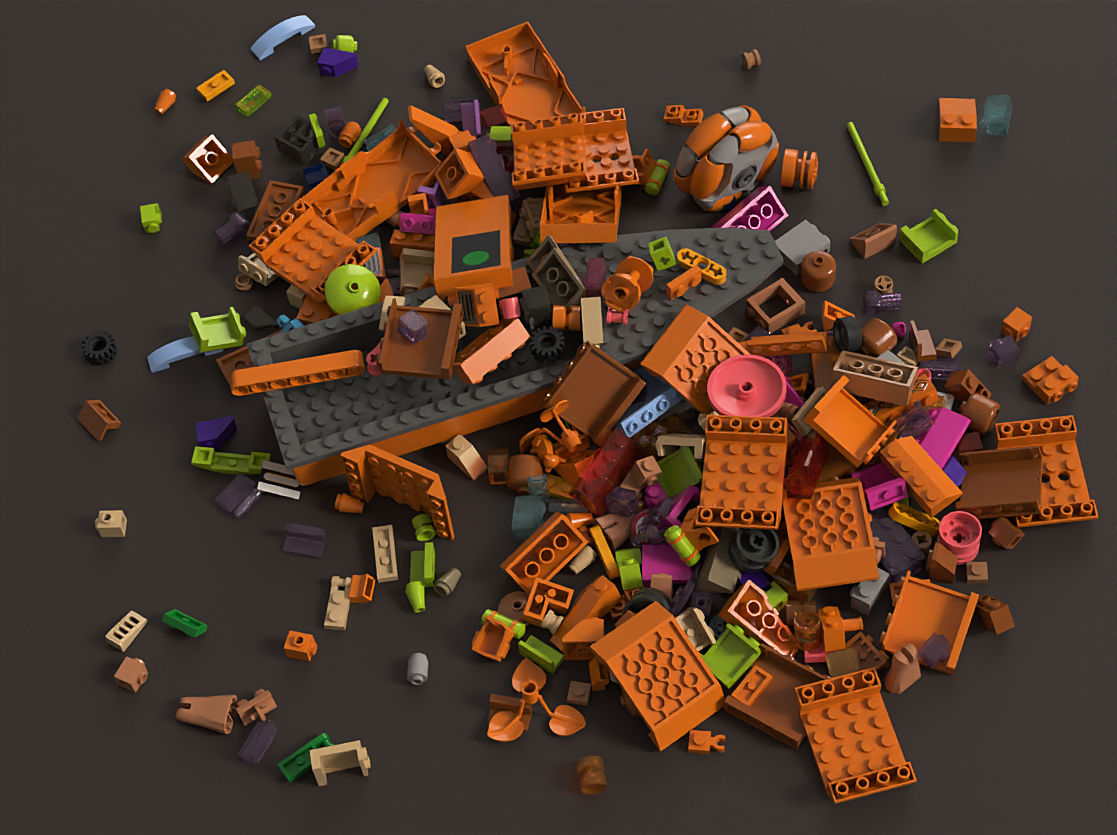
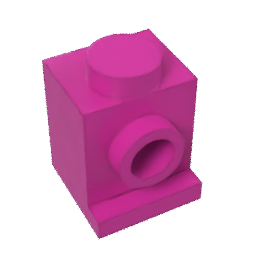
[642,482,668,515]

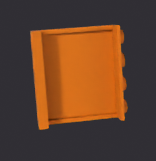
[803,375,897,468]
[879,571,979,675]

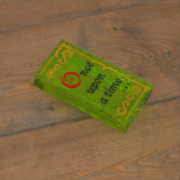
[235,84,272,117]

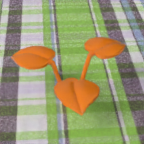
[519,400,582,454]
[487,657,586,742]

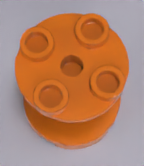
[602,256,654,312]

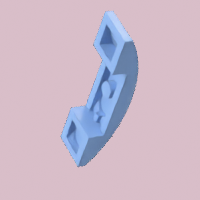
[250,15,315,60]
[147,336,223,373]

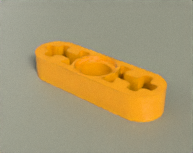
[677,248,726,285]
[888,502,940,537]
[589,525,620,580]

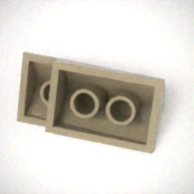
[526,235,586,308]
[694,527,742,593]

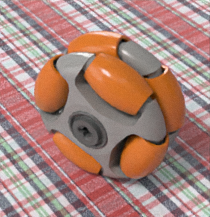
[673,105,779,212]

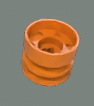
[781,149,818,190]

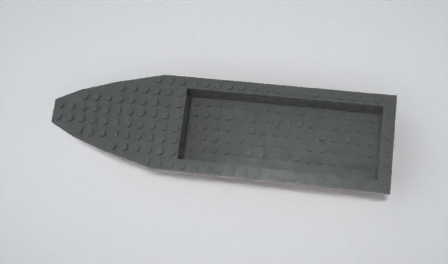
[247,228,784,486]

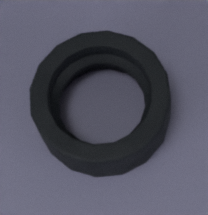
[833,316,862,352]

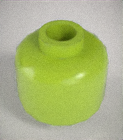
[332,35,357,53]

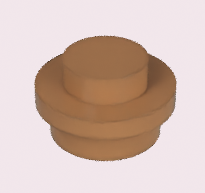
[235,273,253,291]

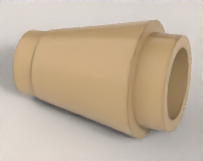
[424,65,445,88]
[568,545,597,574]

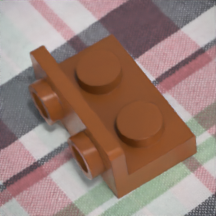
[844,631,890,672]

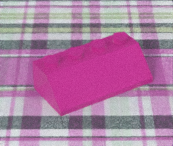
[711,186,788,231]
[913,407,971,469]

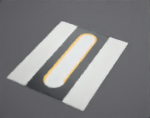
[257,460,301,499]

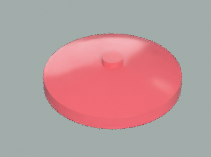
[707,355,786,417]

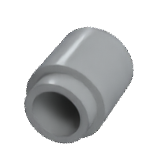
[407,653,429,685]

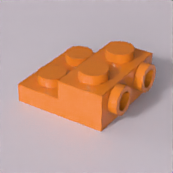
[1022,356,1079,405]

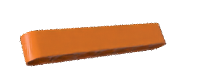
[230,350,365,396]

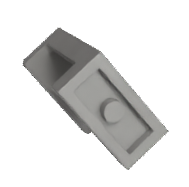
[775,220,830,276]

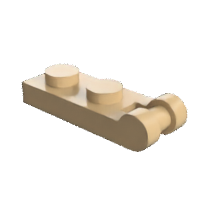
[324,576,352,630]

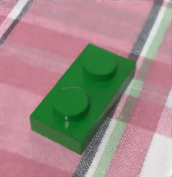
[162,609,208,637]

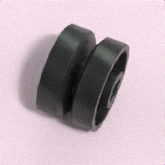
[728,528,779,573]
[622,588,673,616]

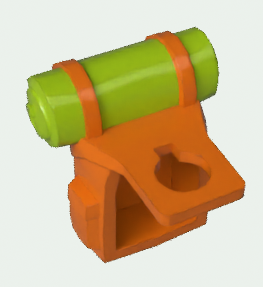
[632,149,670,196]
[664,508,719,566]
[471,609,526,662]

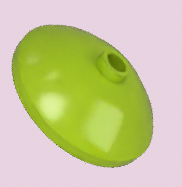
[324,264,381,315]

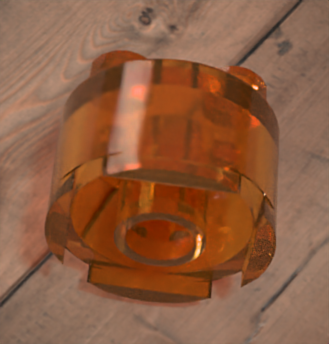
[629,419,668,462]

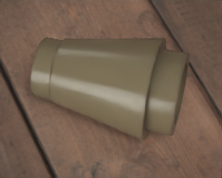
[434,568,461,597]

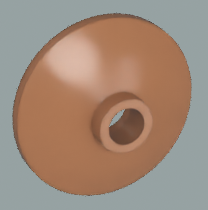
[498,591,530,626]

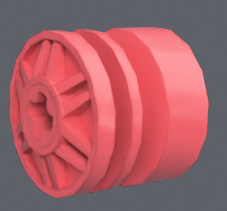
[937,511,982,565]

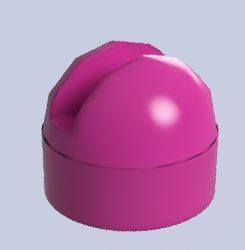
[890,322,906,337]

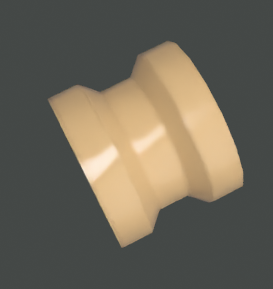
[540,609,564,635]

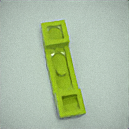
[191,446,271,475]

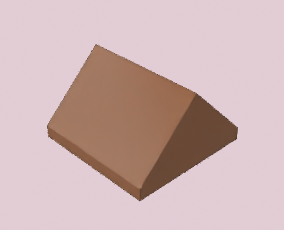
[849,223,897,259]

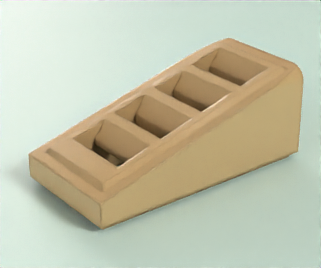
[105,611,148,652]

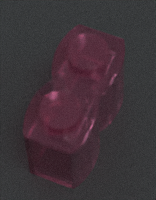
[584,257,607,301]

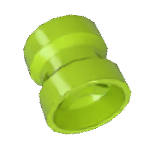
[412,514,436,541]

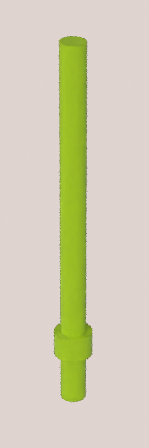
[341,98,389,164]
[846,122,889,206]

